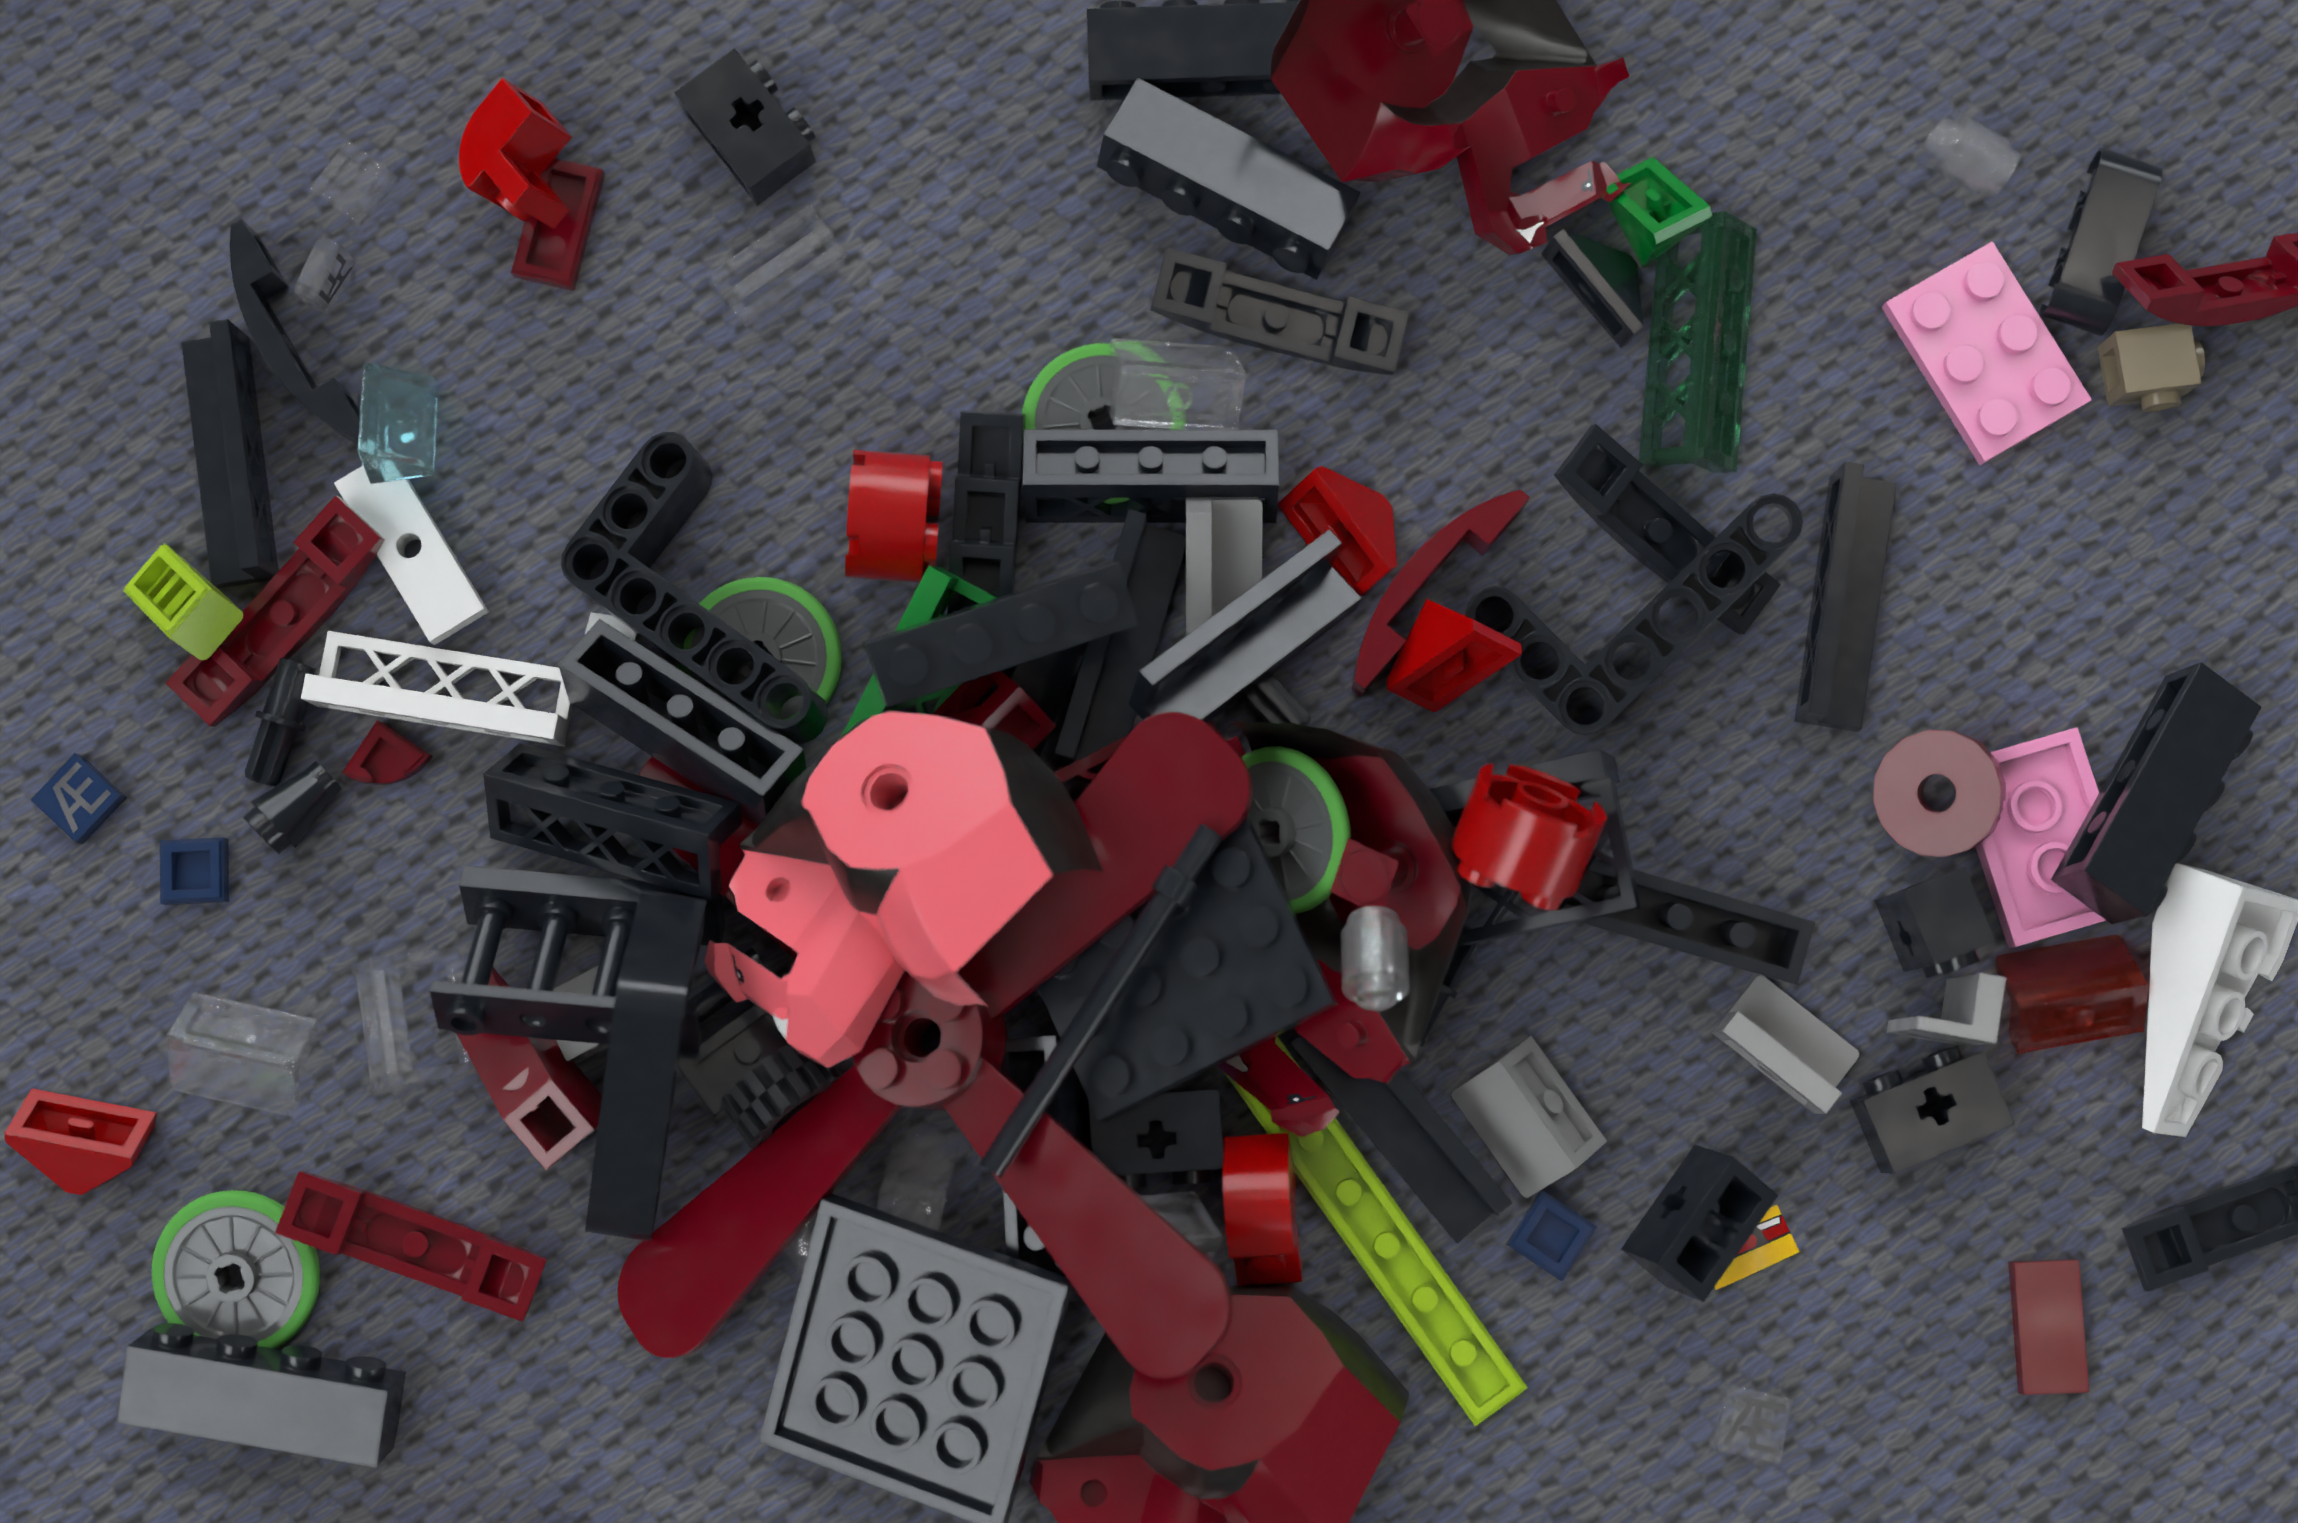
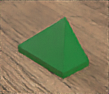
[1606,157,1712,268]

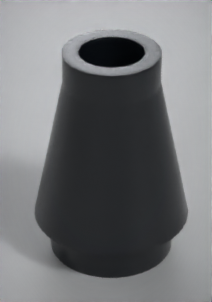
[243,761,342,854]

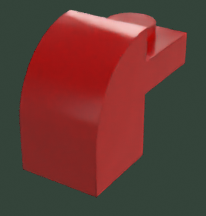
[459,77,572,229]
[1223,1133,1303,1286]

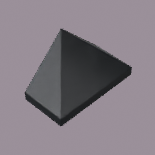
[1541,229,1644,348]

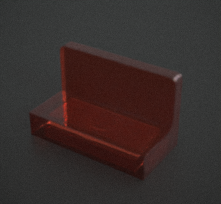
[1995,935,2148,1054]

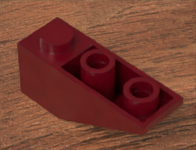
[456,967,602,1170]

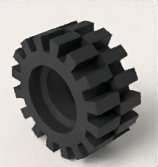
[720,1044,844,1149]

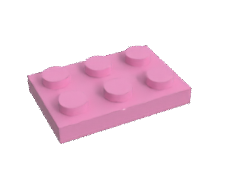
[1881,241,2092,465]
[1976,727,2106,949]

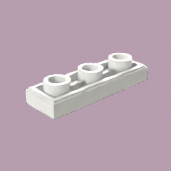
[334,450,489,645]

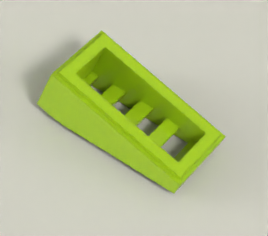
[123,543,243,660]

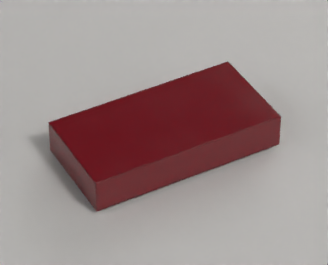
[511,158,605,291]
[2008,1259,2089,1395]

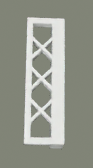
[301,631,572,746]

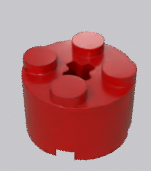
[845,450,943,583]
[1451,764,1607,910]

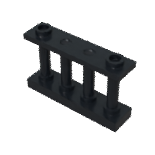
[429,865,725,1053]

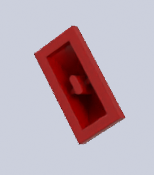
[1278,465,1397,597]
[1387,599,1522,713]
[4,1089,157,1195]

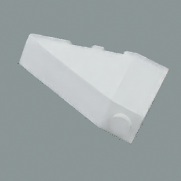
[2142,863,2298,1137]

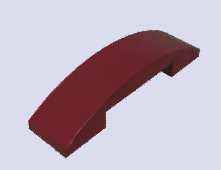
[2112,232,2298,326]
[1351,489,1530,697]
[165,495,385,727]
[275,1170,548,1322]

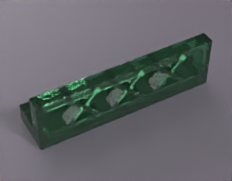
[1639,211,1757,473]

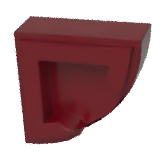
[342,720,433,785]

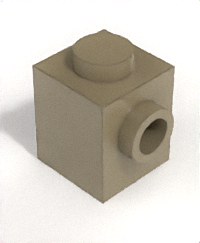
[2098,323,2205,412]

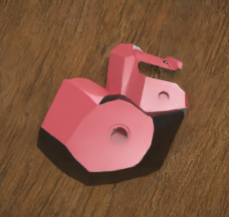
[704,711,1103,1068]

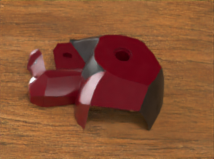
[1271,0,1631,255]
[1216,721,1471,1137]
[1029,1285,1410,1523]

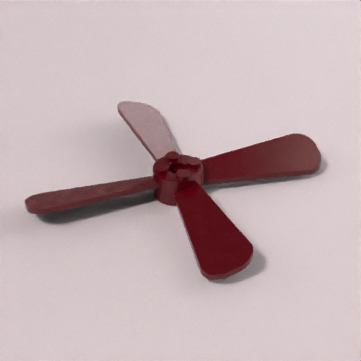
[618,712,1253,1378]

